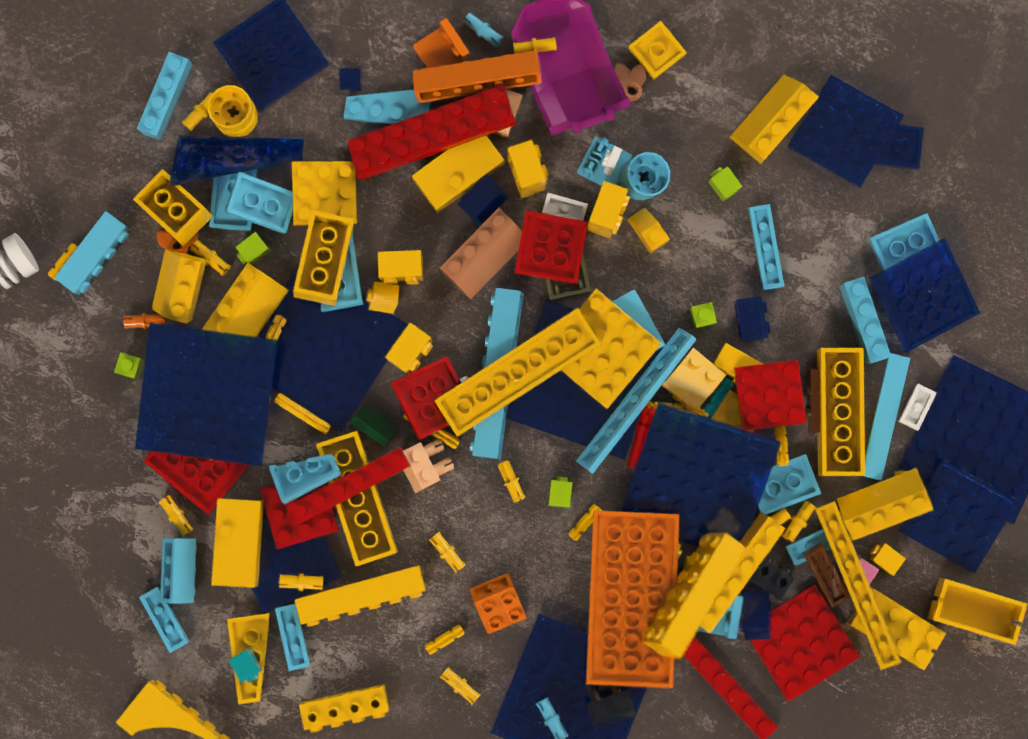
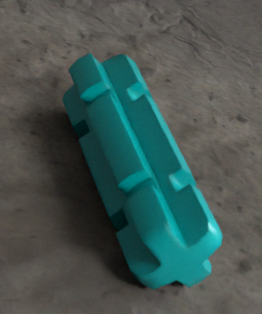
[703,378,734,416]

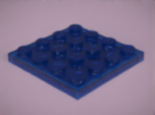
[213,0,330,112]
[788,75,904,188]
[869,238,980,353]
[899,458,1019,574]
[252,518,341,614]

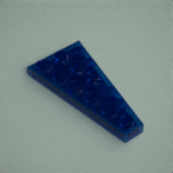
[170,135,305,186]

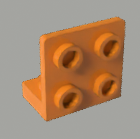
[413,18,470,68]
[469,573,527,634]

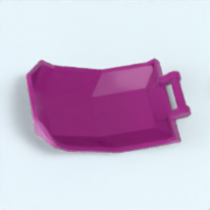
[511,0,631,135]

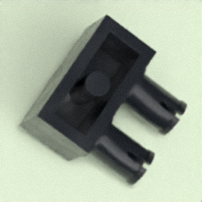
[749,556,794,600]
[584,684,636,730]

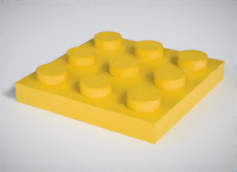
[292,162,357,226]

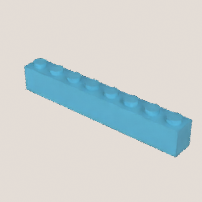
[470,288,524,460]

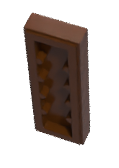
[804,369,820,433]
[802,543,850,608]

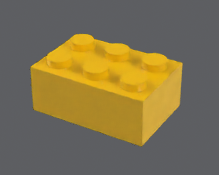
[507,140,549,199]
[133,169,213,247]
[587,181,630,239]

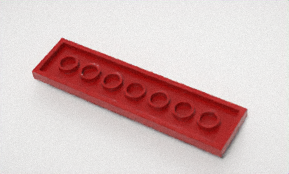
[347,84,517,181]

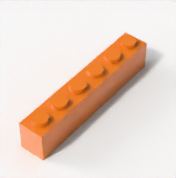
[413,50,542,103]

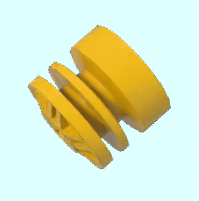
[207,85,258,138]

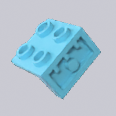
[697,595,743,639]

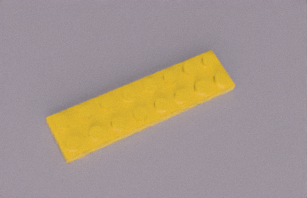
[435,308,601,437]

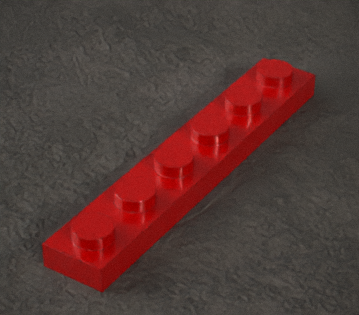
[286,447,411,526]
[685,638,778,739]

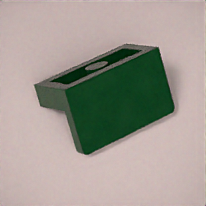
[349,403,399,447]

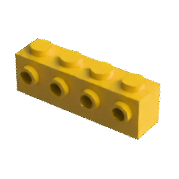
[299,684,390,732]

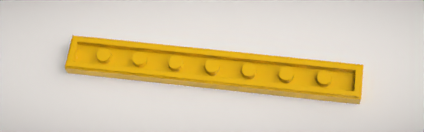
[815,501,901,670]

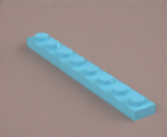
[576,328,697,474]

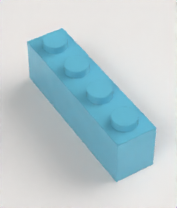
[137,52,193,141]
[54,211,130,295]
[839,277,891,365]

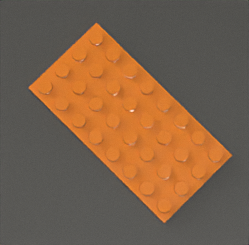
[586,510,679,688]

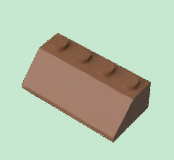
[440,208,522,300]

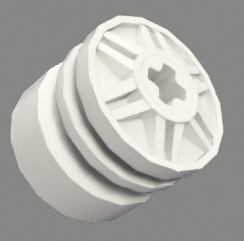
[0,233,39,289]

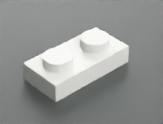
[602,146,622,176]
[542,193,588,221]
[898,383,936,431]

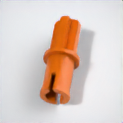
[123,313,167,329]

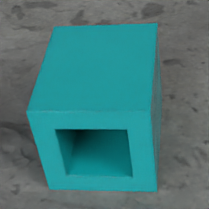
[228,648,263,683]

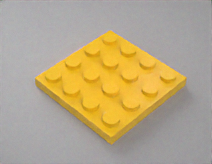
[562,289,662,409]

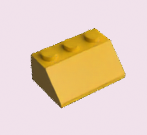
[152,248,207,324]

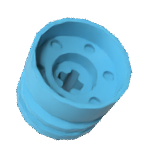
[619,152,670,201]

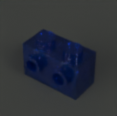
[457,174,509,226]
[734,296,771,343]
[739,591,771,640]

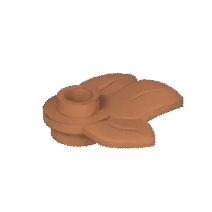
[614,63,646,102]

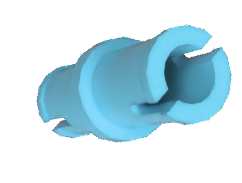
[463,12,504,48]
[536,697,569,739]

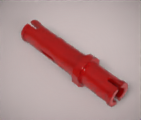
[627,405,656,470]

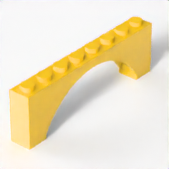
[116,680,230,739]

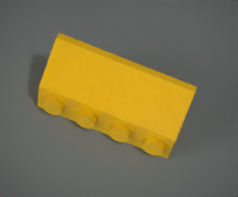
[729,75,819,164]
[200,263,289,360]
[837,468,933,541]

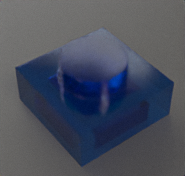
[339,68,361,91]

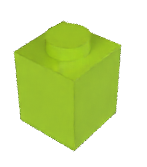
[709,166,743,202]
[236,232,271,265]
[689,302,717,329]
[114,352,146,380]
[548,476,572,508]

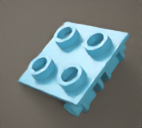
[576,136,632,186]

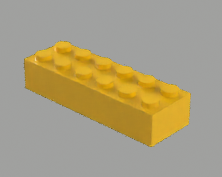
[816,348,865,476]
[316,431,398,566]
[642,533,746,658]

